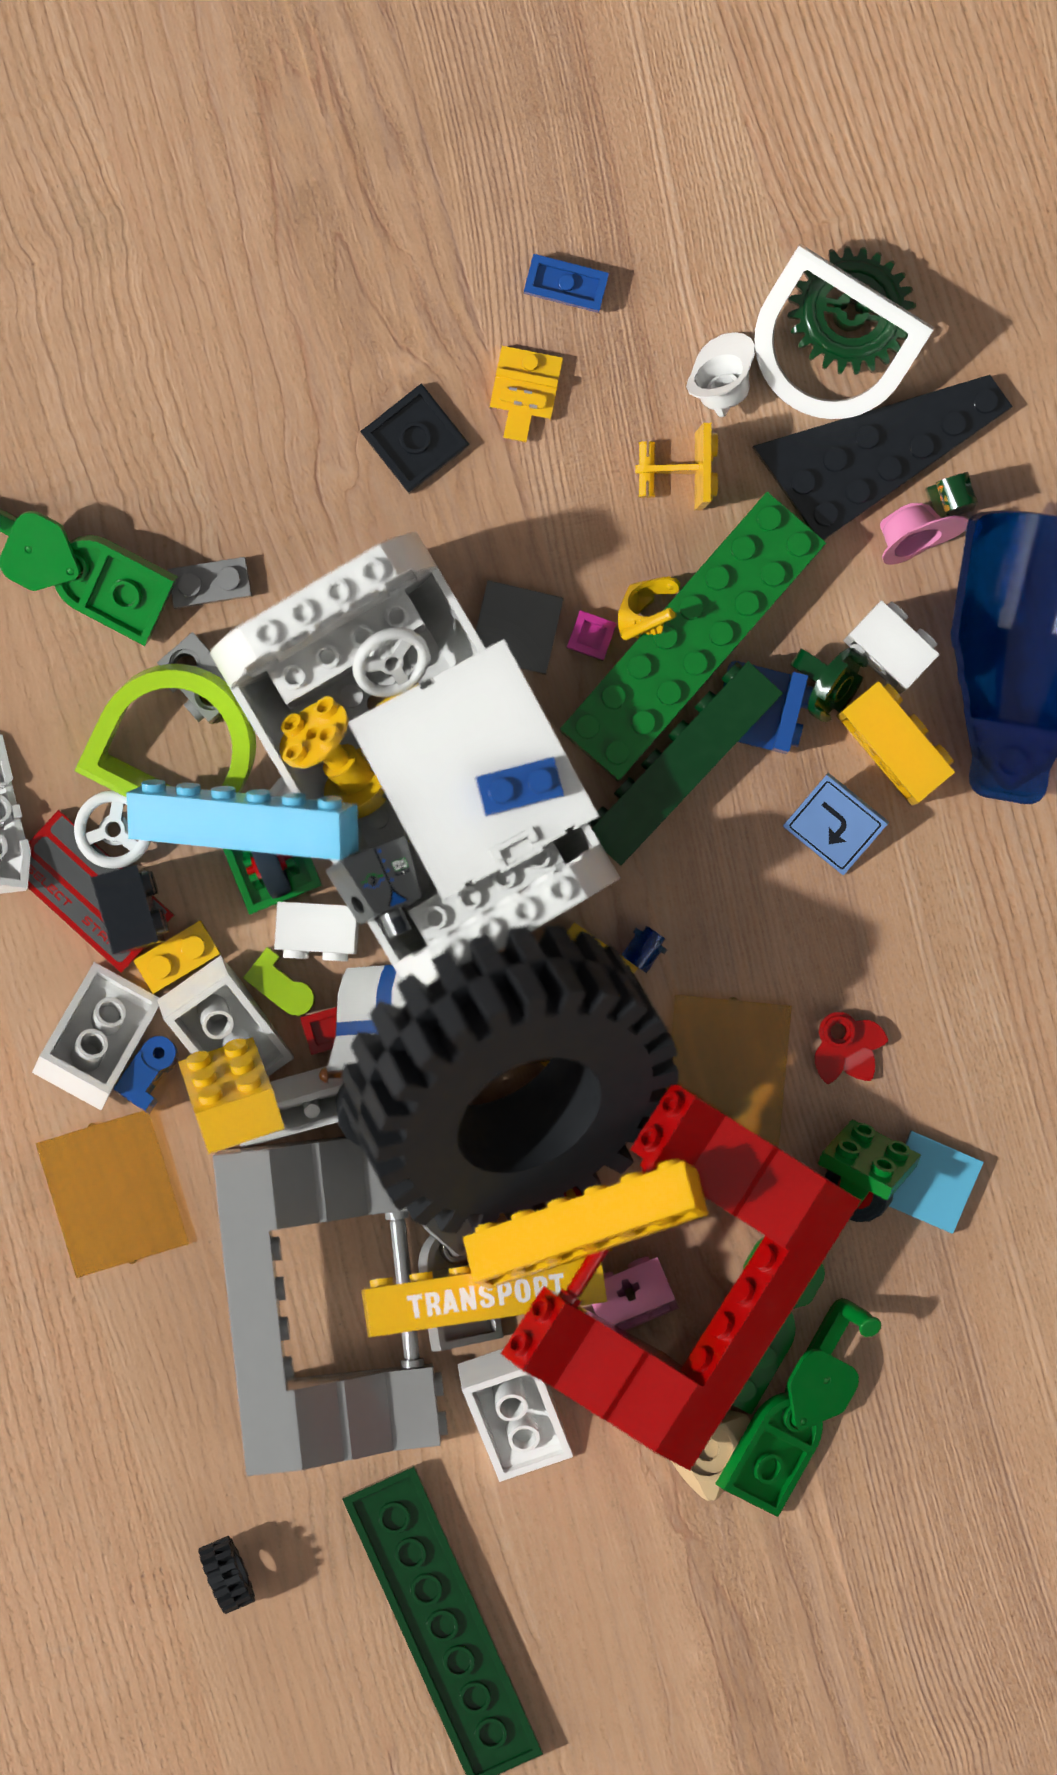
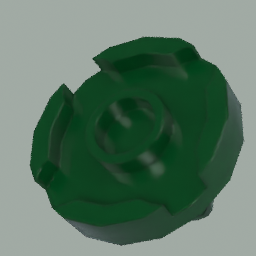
[790,648,868,722]

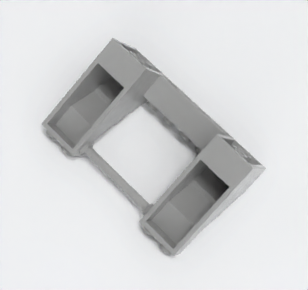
[213,1136,448,1476]

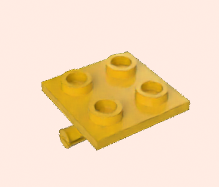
[635,423,718,510]

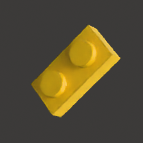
[133,920,221,994]

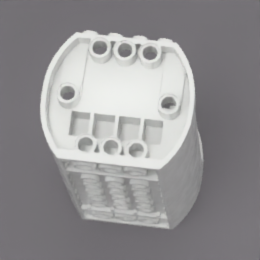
[210,532,621,985]

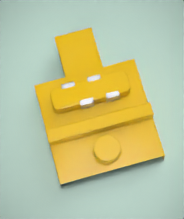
[490,346,563,443]

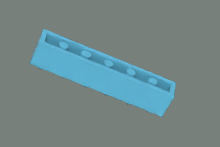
[127,779,359,860]

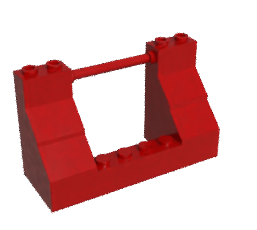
[501,1084,861,1471]

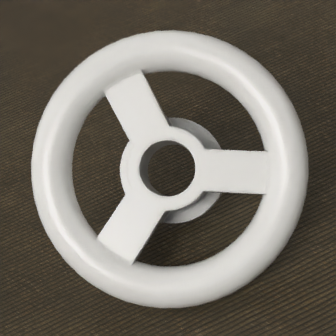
[353,627,430,697]
[74,790,151,869]

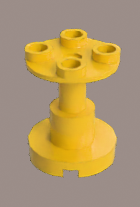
[279,696,386,819]

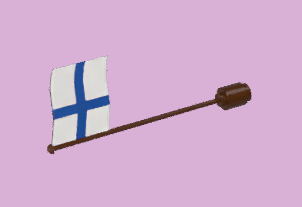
[319,965,673,1083]

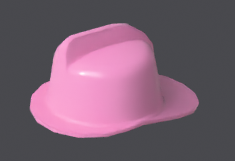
[880,503,970,565]

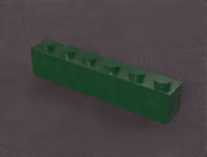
[588,661,783,866]

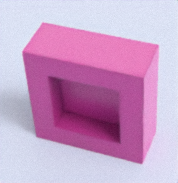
[567,610,617,661]

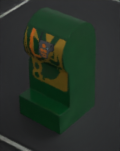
[925,472,978,518]

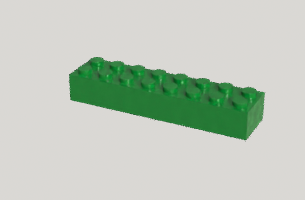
[559,491,826,782]

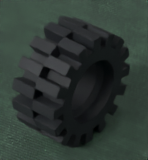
[198,1536,255,1614]

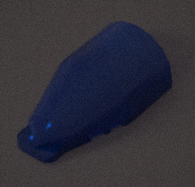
[950,510,1057,804]

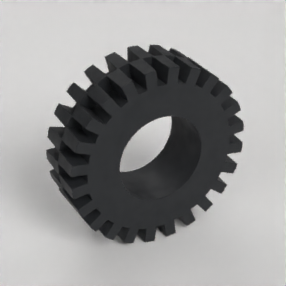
[341,925,679,1234]

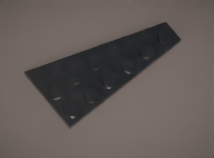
[752,375,1012,540]

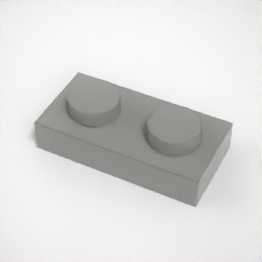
[168,557,252,609]

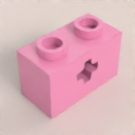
[592,1257,679,1331]

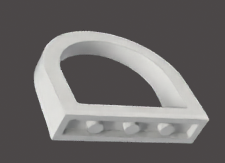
[755,244,934,419]

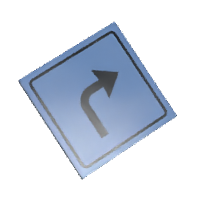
[783,772,889,875]

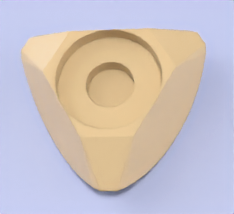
[671,1410,751,1501]

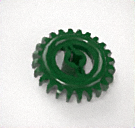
[787,246,916,375]

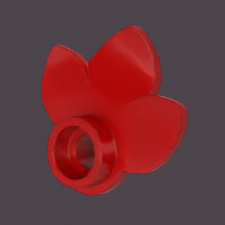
[814,1012,888,1084]

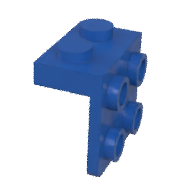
[723,661,813,754]

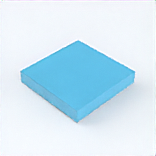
[889,1130,984,1234]

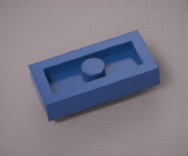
[524,254,609,313]
[475,757,564,817]

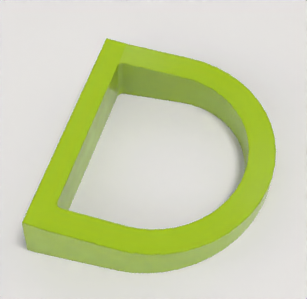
[74,664,256,797]

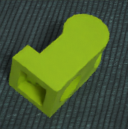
[243,947,315,1016]

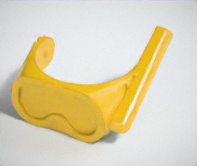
[618,576,680,640]

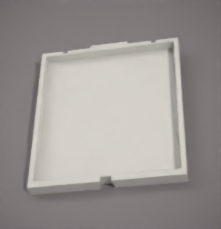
[348,639,599,900]

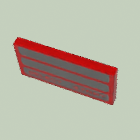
[28,810,175,973]

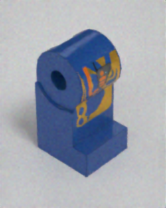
[113,1036,179,1114]

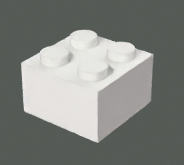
[843,600,939,694]
[274,902,359,961]

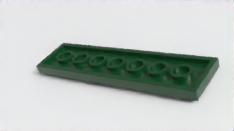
[342,1465,543,1775]

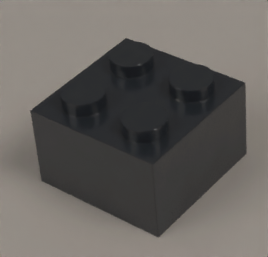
[91,864,169,954]

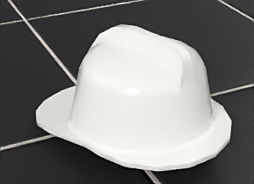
[686,332,755,417]

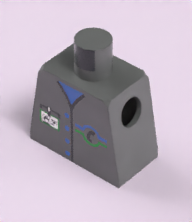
[326,836,421,938]

